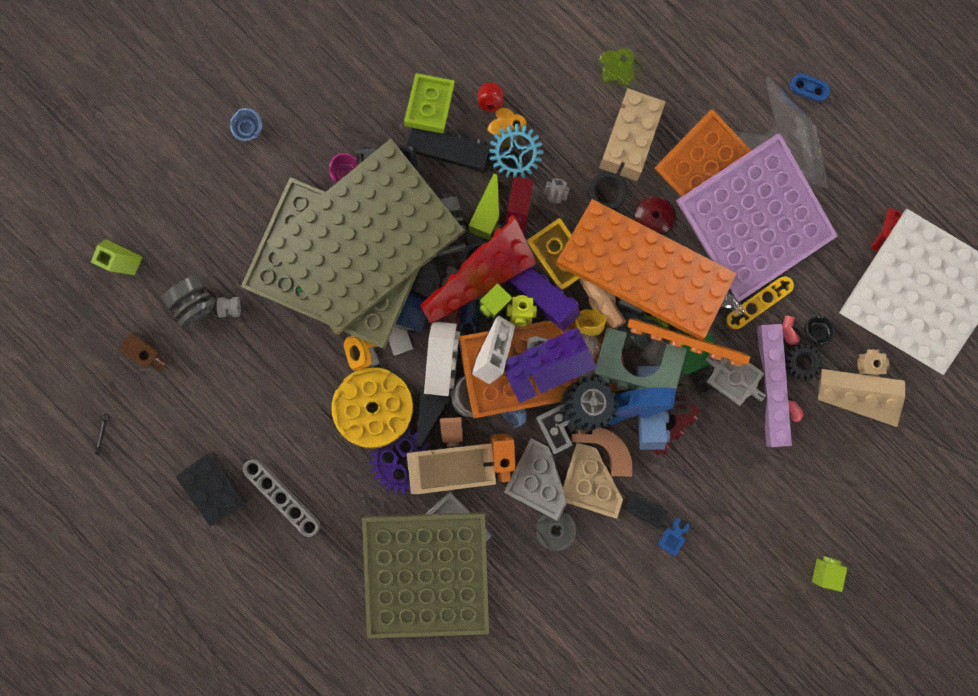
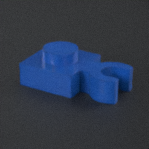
[656,518,690,557]

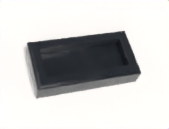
[624,492,669,529]

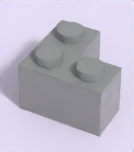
[535,404,572,454]

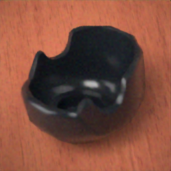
[804,315,835,346]

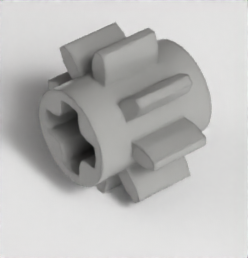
[544,178,570,204]

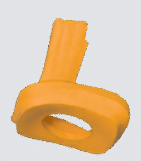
[344,336,378,371]

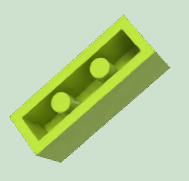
[480,283,512,319]

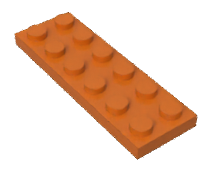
[627,317,750,367]

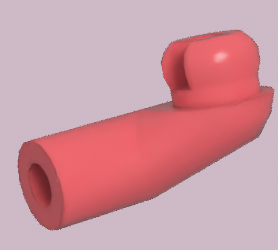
[782,316,800,345]

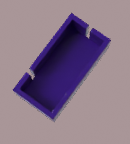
[504,327,597,403]

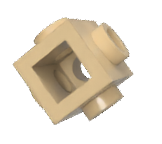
[857,350,889,377]

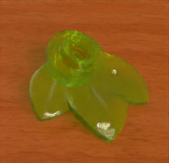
[599,48,634,86]

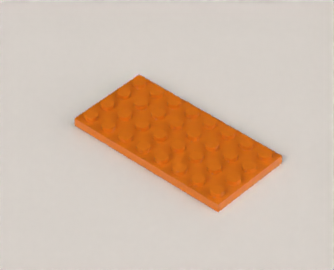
[555,199,737,341]
[458,320,625,418]

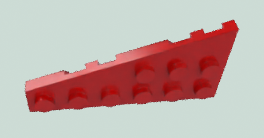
[420,215,537,324]

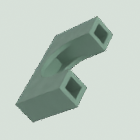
[594,328,687,390]

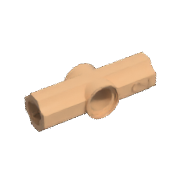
[579,278,626,329]

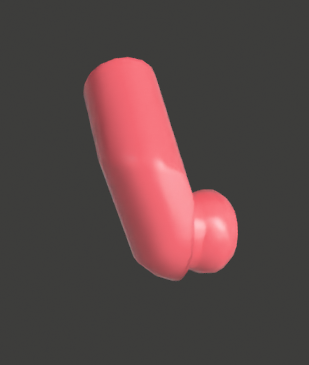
[788,400,803,422]

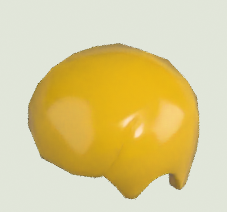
[575,308,606,337]

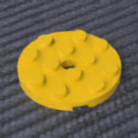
[332,367,413,448]

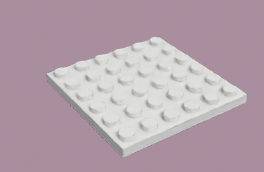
[839,209,978,375]

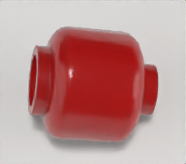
[478,82,503,112]

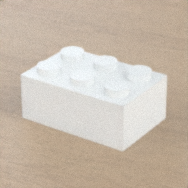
[424,322,460,396]

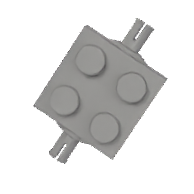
[705,355,766,406]

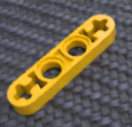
[725,276,794,330]

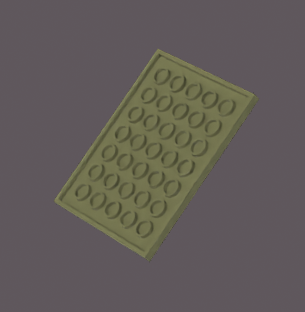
[266,139,465,335]
[241,177,420,349]

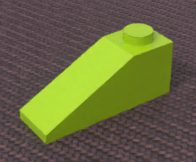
[468,174,502,241]

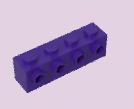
[505,266,580,331]

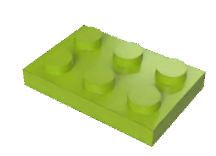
[404,73,455,134]

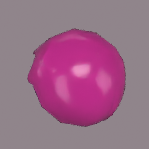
[329,153,358,183]

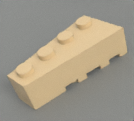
[818,369,905,427]

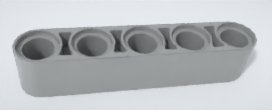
[243,459,320,537]

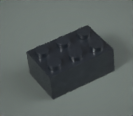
[175,452,248,527]

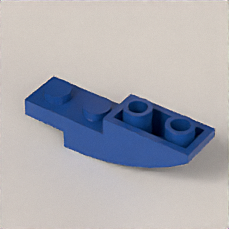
[607,387,676,425]

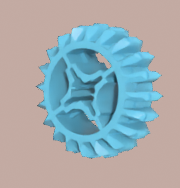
[489,124,543,178]

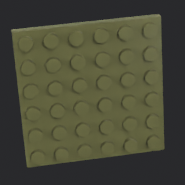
[362,512,489,639]

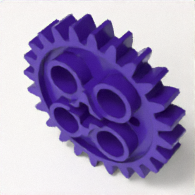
[369,429,431,495]

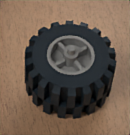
[560,377,617,431]

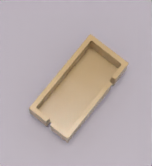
[599,88,665,181]
[407,443,496,494]

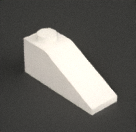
[472,316,515,384]

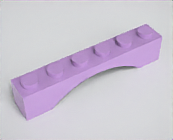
[757,324,792,447]

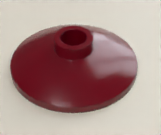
[634,196,675,235]

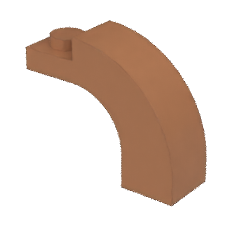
[571,428,632,477]

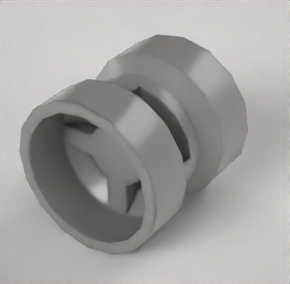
[217,297,241,318]

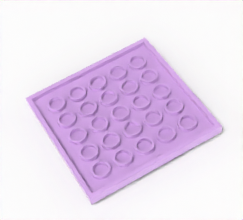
[676,134,838,302]

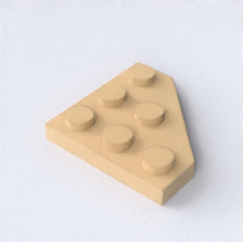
[563,442,623,519]

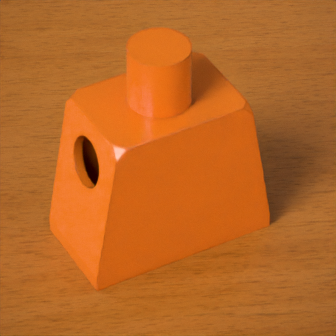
[489,433,515,482]

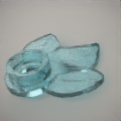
[619,313,651,350]

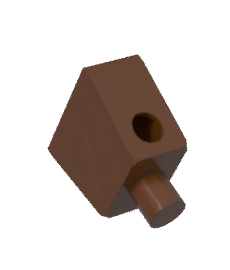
[118,331,167,372]

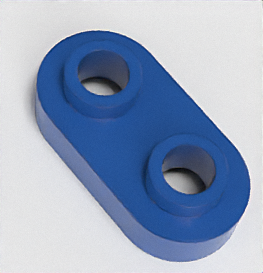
[789,73,830,102]

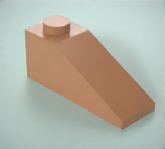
[440,417,463,446]

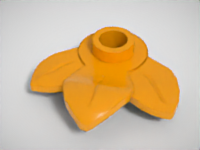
[487,108,527,148]

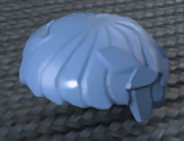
[230,108,262,141]
[500,409,527,428]

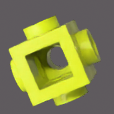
[507,295,537,327]

